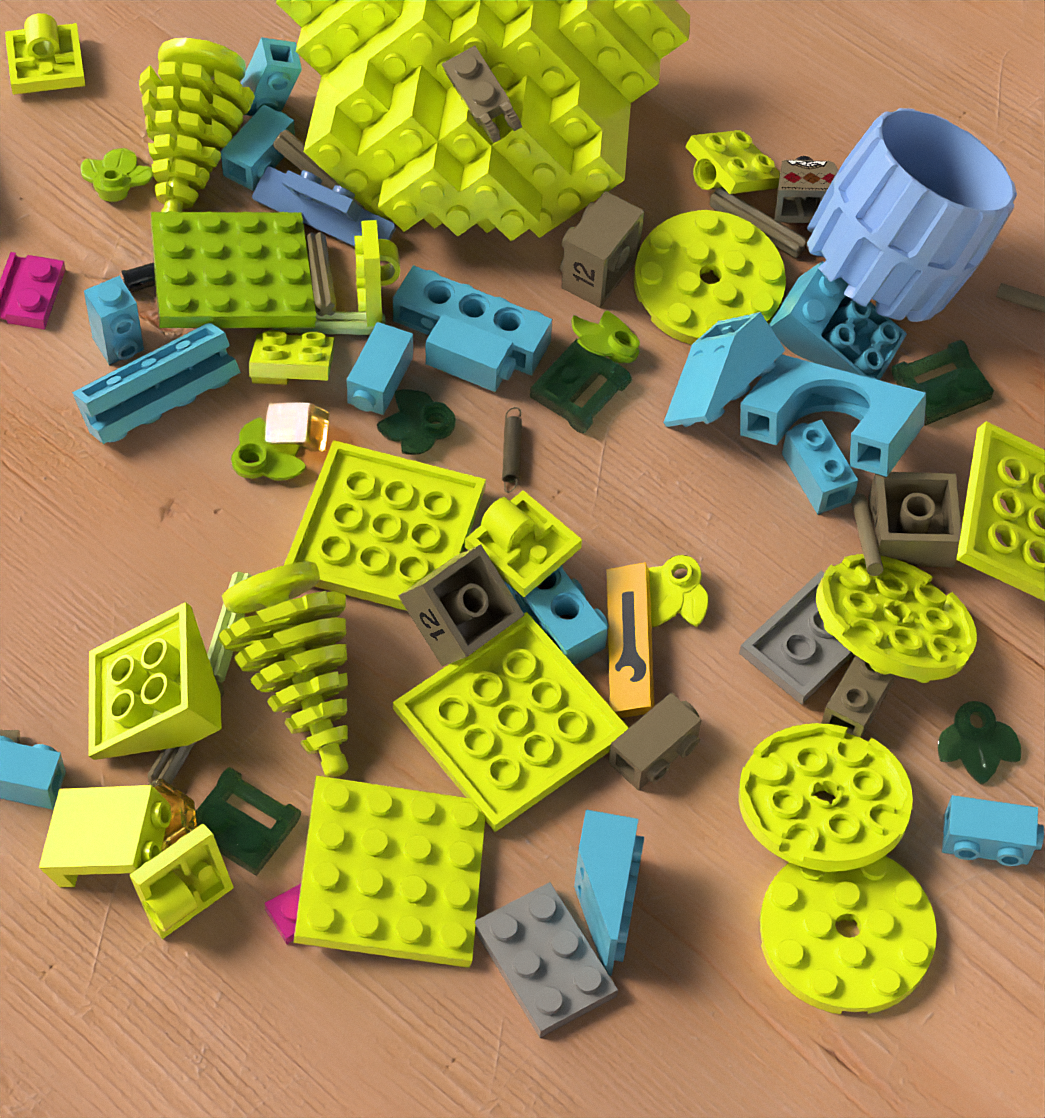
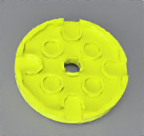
[634,210,786,345]
[816,554,977,683]
[738,723,913,872]
[759,856,937,1014]

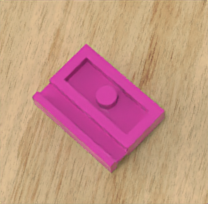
[0,252,66,330]

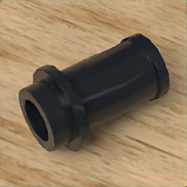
[121,259,156,294]

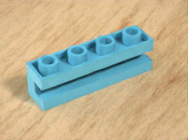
[72,323,241,444]

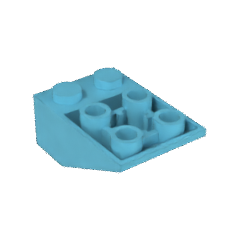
[769,261,907,380]
[663,312,785,427]
[574,810,644,976]

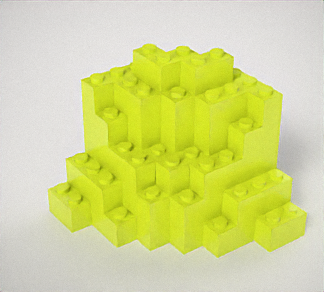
[276,0,690,241]

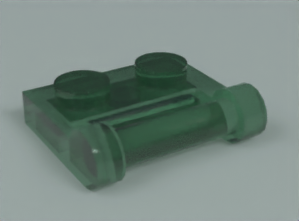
[530,338,632,433]
[891,339,994,426]
[185,767,302,876]

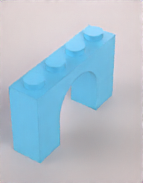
[740,354,926,477]

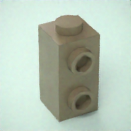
[821,656,896,738]
[609,692,701,791]

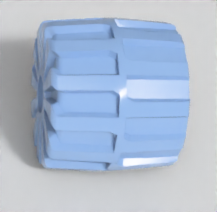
[807,108,1017,322]

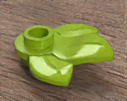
[81,148,153,202]
[571,310,640,363]
[231,417,306,481]

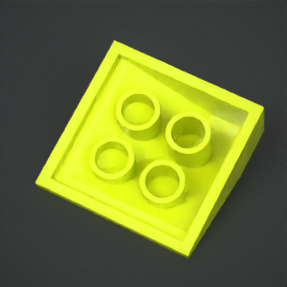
[89,602,222,760]

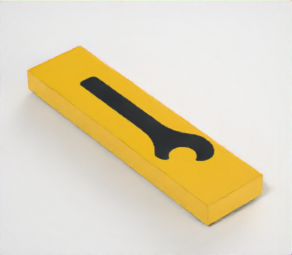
[606,562,654,718]

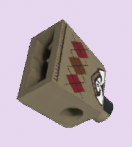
[774,156,838,223]

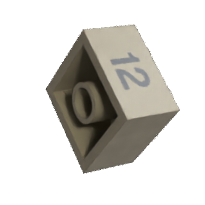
[560,191,644,308]
[868,472,961,567]
[398,544,524,666]

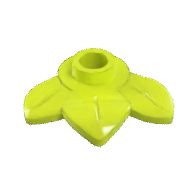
[649,555,709,627]

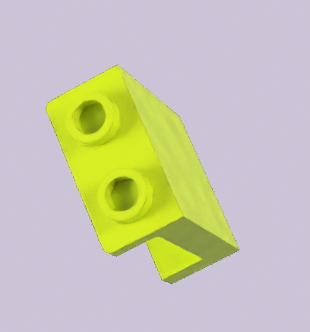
[39,785,171,887]

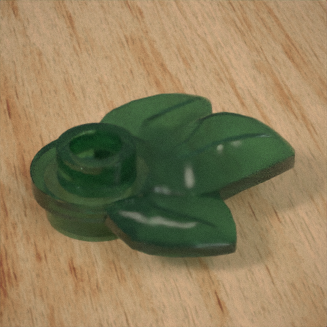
[377,389,456,455]
[937,701,1022,785]

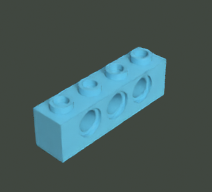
[393,265,552,376]
[503,565,609,666]

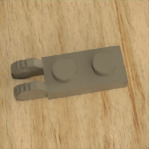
[442,46,522,143]

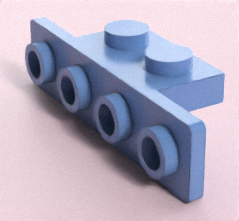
[252,166,396,247]

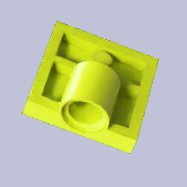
[5,13,86,95]
[685,130,780,194]
[354,220,400,327]
[249,330,334,385]
[465,490,582,597]
[129,824,234,939]

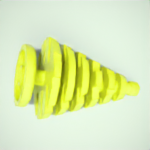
[139,38,255,212]
[218,561,349,778]

